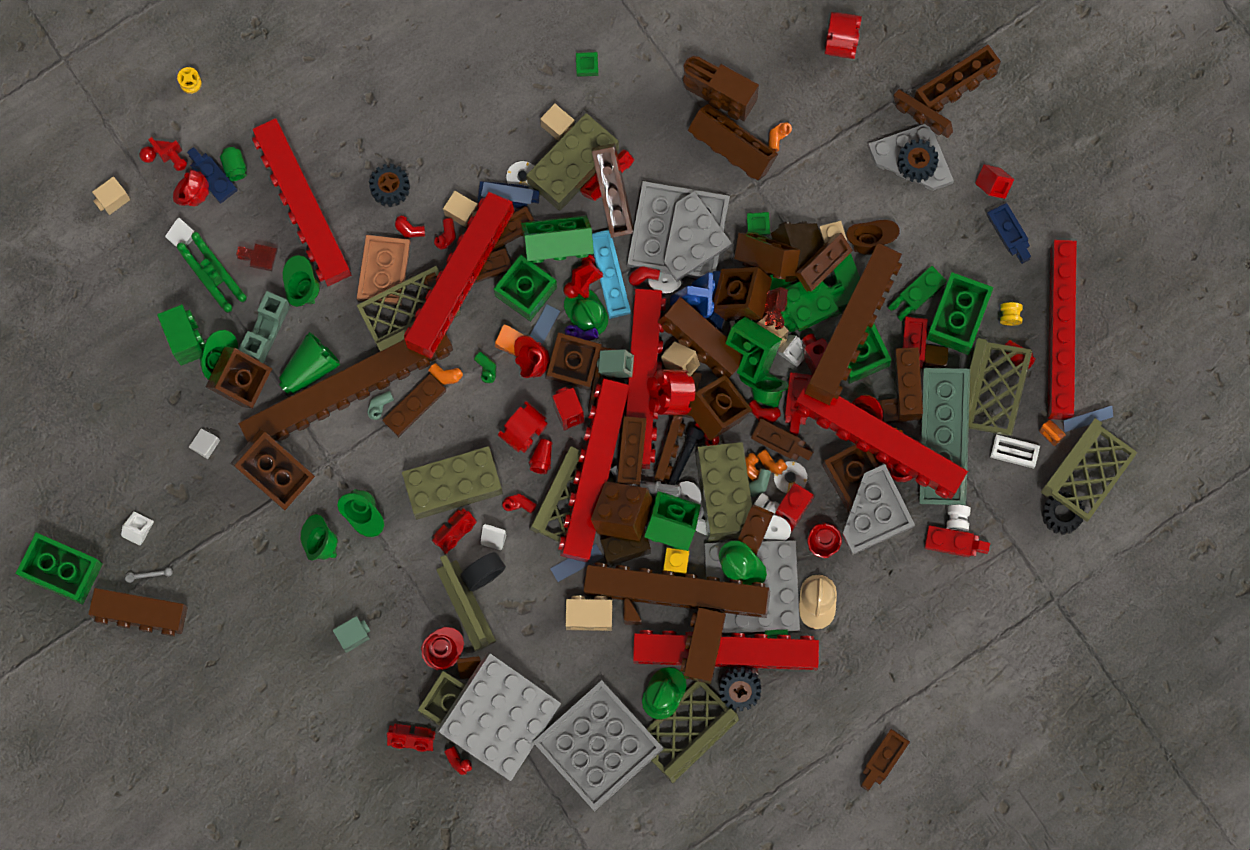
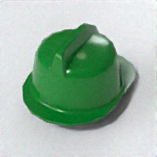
[283,255,320,307]
[564,290,608,335]
[200,330,238,380]
[739,373,789,407]
[337,489,384,537]
[300,514,338,561]
[719,541,767,585]
[642,667,687,720]

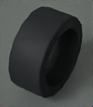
[460,552,506,591]

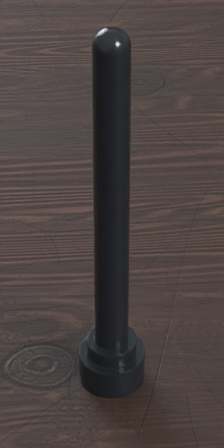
[667,427,705,485]

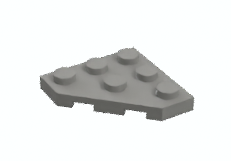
[868,124,954,191]
[664,191,732,282]
[842,464,915,555]

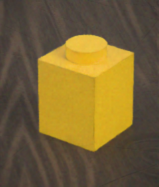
[664,548,689,577]

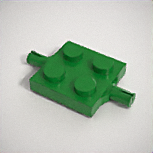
[773,281,845,332]

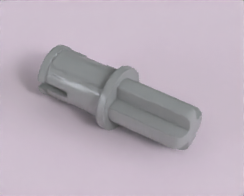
[640,481,681,498]

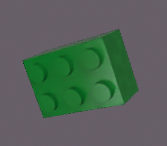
[521,215,594,263]
[926,272,994,355]
[15,533,103,605]

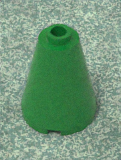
[279,332,340,394]

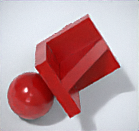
[139,137,187,171]
[563,255,603,299]

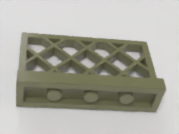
[357,266,461,352]
[968,338,1032,436]
[1041,418,1138,522]
[529,446,614,543]
[436,555,496,652]
[647,681,739,784]

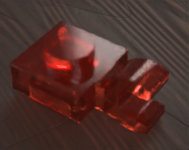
[236,244,277,272]
[764,287,788,330]

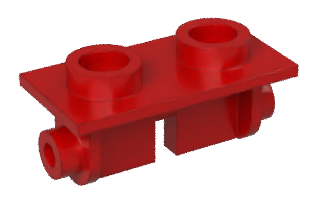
[431,508,477,554]
[387,724,436,752]

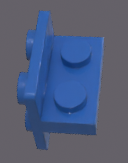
[670,272,715,319]

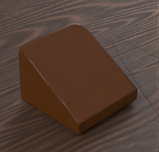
[923,345,948,368]
[624,598,642,625]
[457,656,481,679]

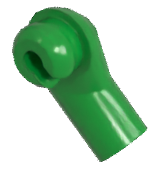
[474,352,496,383]

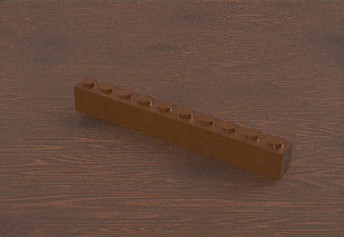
[238,334,453,442]

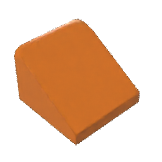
[495,324,523,355]
[1039,420,1066,446]

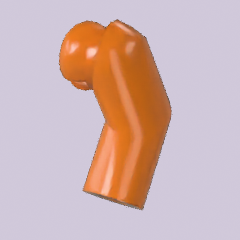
[768,122,792,152]
[428,363,463,385]
[757,449,788,475]
[745,453,759,481]

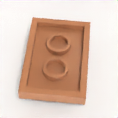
[357,235,411,306]

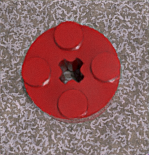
[824,12,862,59]
[647,369,695,415]
[498,401,548,453]

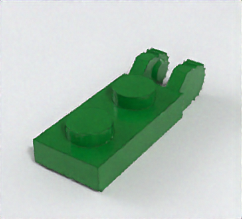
[888,266,947,321]

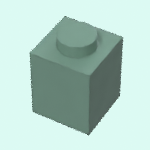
[597,350,634,378]
[333,616,370,653]

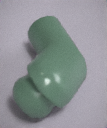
[367,391,394,420]
[749,468,771,497]

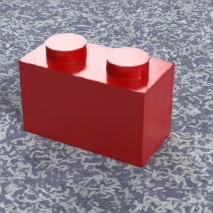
[552,387,585,431]

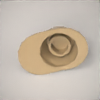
[799,575,837,629]

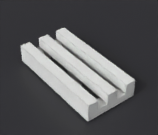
[990,435,1040,469]

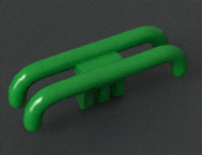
[177,232,247,313]

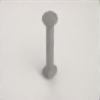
[125,568,173,583]

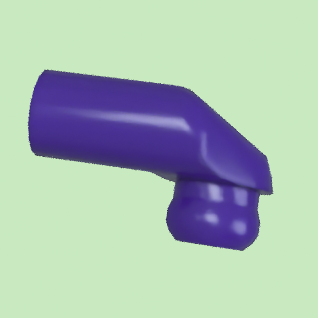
[564,325,599,341]

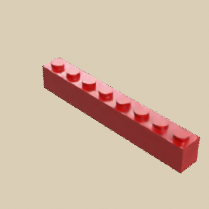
[252,118,352,287]
[404,192,515,359]
[1048,240,1077,420]
[626,289,666,469]
[558,378,630,562]
[793,379,968,499]
[633,630,819,670]

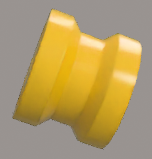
[177,67,202,94]
[1000,302,1023,326]

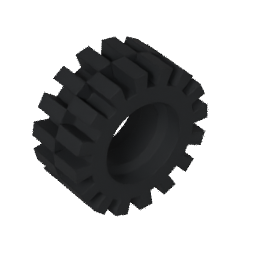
[1042,491,1085,535]

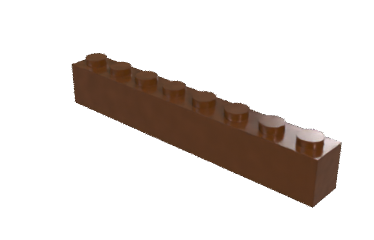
[805,243,902,405]
[584,563,771,618]

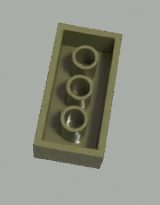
[526,113,619,211]
[696,442,752,541]
[402,446,503,520]

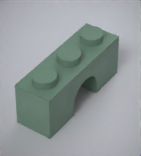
[239,291,290,363]

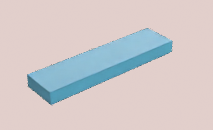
[592,229,631,319]

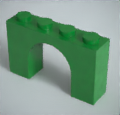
[769,253,860,332]

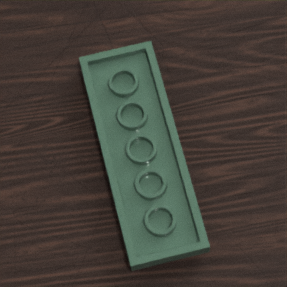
[920,368,970,505]

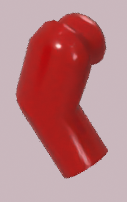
[395,215,425,238]
[502,494,537,514]

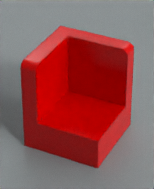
[975,164,1014,199]

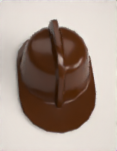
[846,220,900,255]

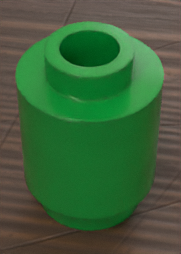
[220,147,247,181]

